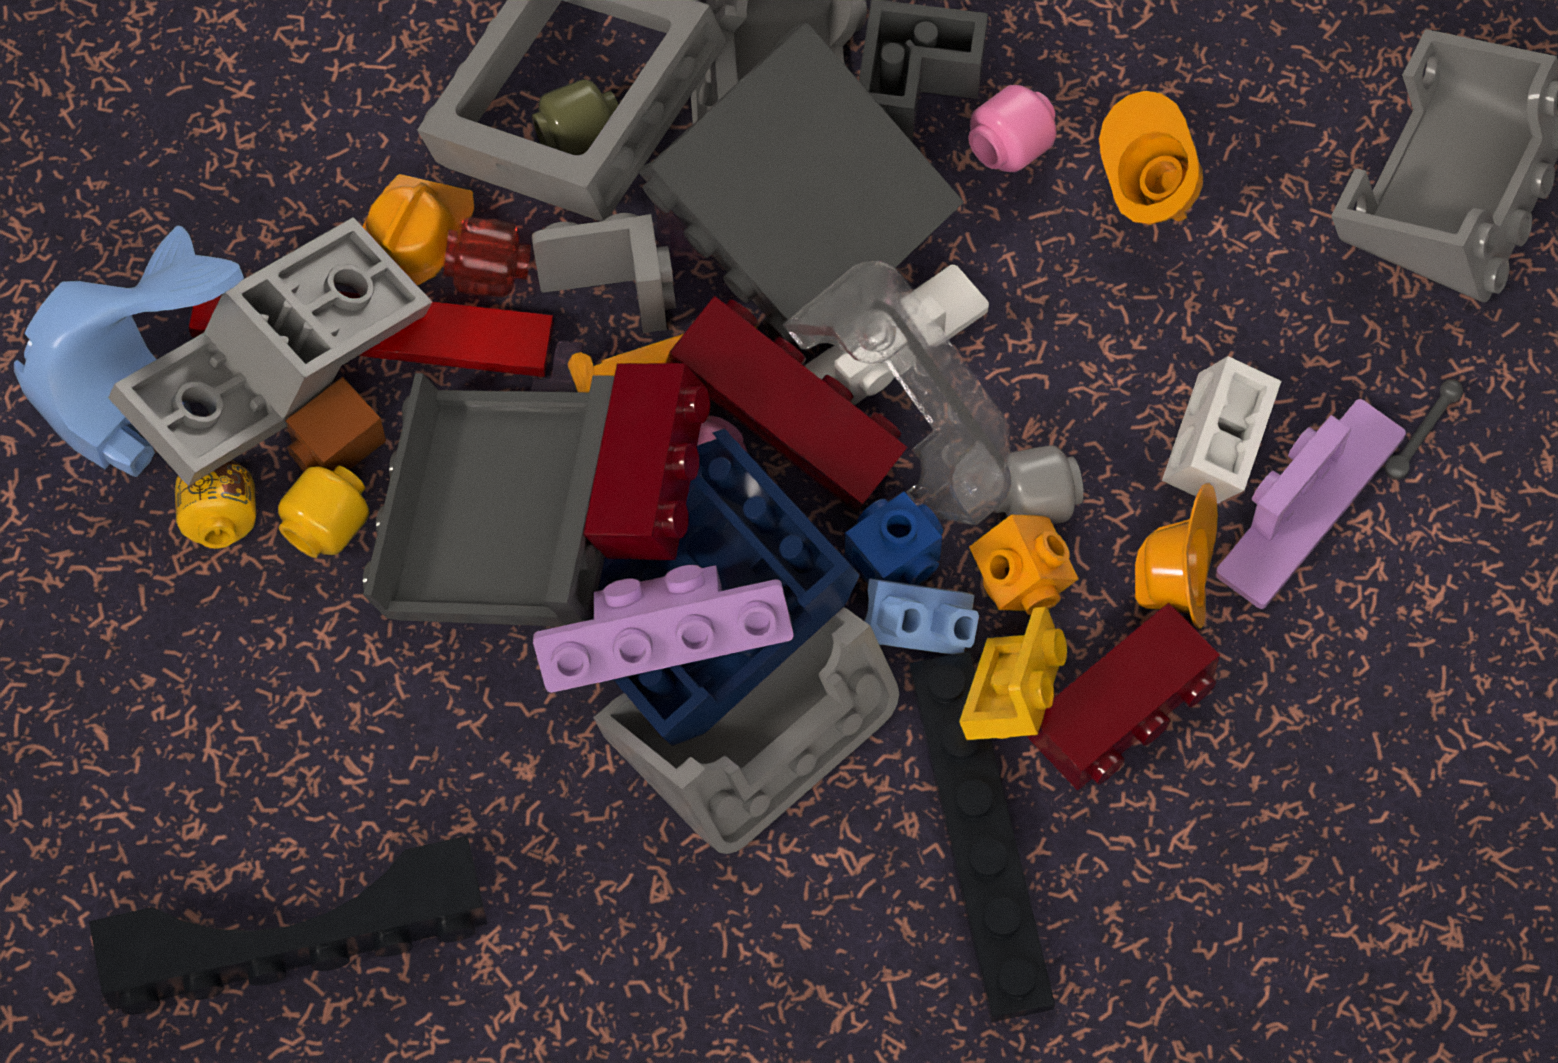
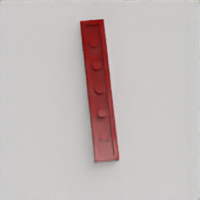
[188,291,554,377]

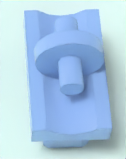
[865,579,979,654]

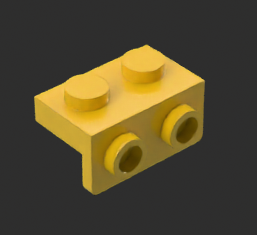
[959,607,1067,740]

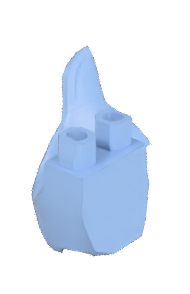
[14,226,244,477]

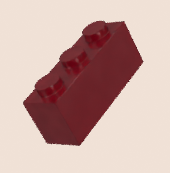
[583,363,710,560]
[1027,602,1220,791]

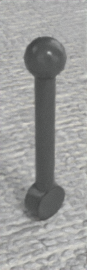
[1385,379,1463,480]

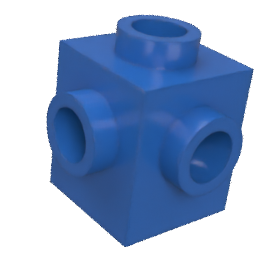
[845,491,943,585]

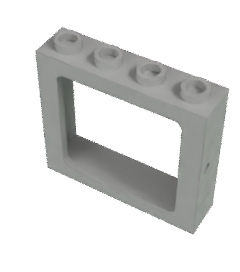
[417,0,727,221]

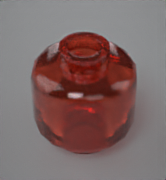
[443,216,531,298]

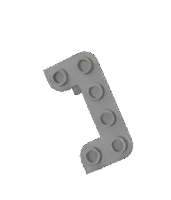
[1331,29,1558,302]

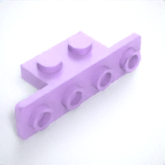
[1216,399,1406,609]
[533,565,794,693]

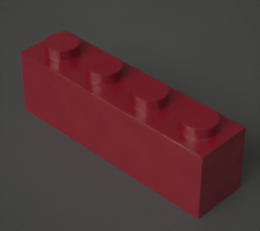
[665,296,908,512]

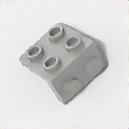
[532,213,676,333]

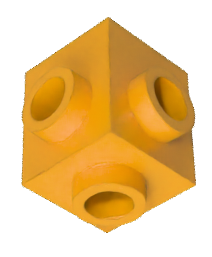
[969,514,1078,615]

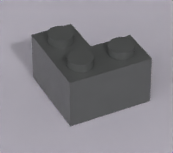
[859,0,988,142]

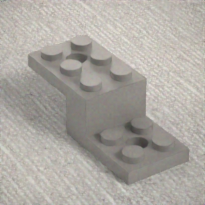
[108,217,432,486]

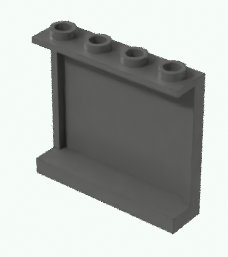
[638,21,964,350]
[363,373,614,627]

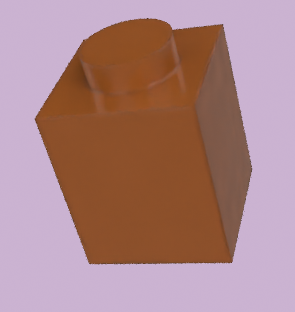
[285,377,386,472]

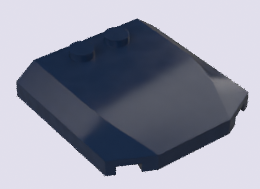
[592,428,860,746]

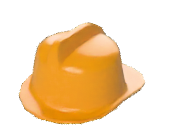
[1099,91,1203,225]
[362,174,474,285]
[1135,483,1218,629]

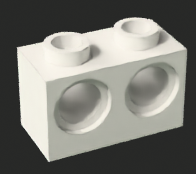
[1162,356,1281,504]

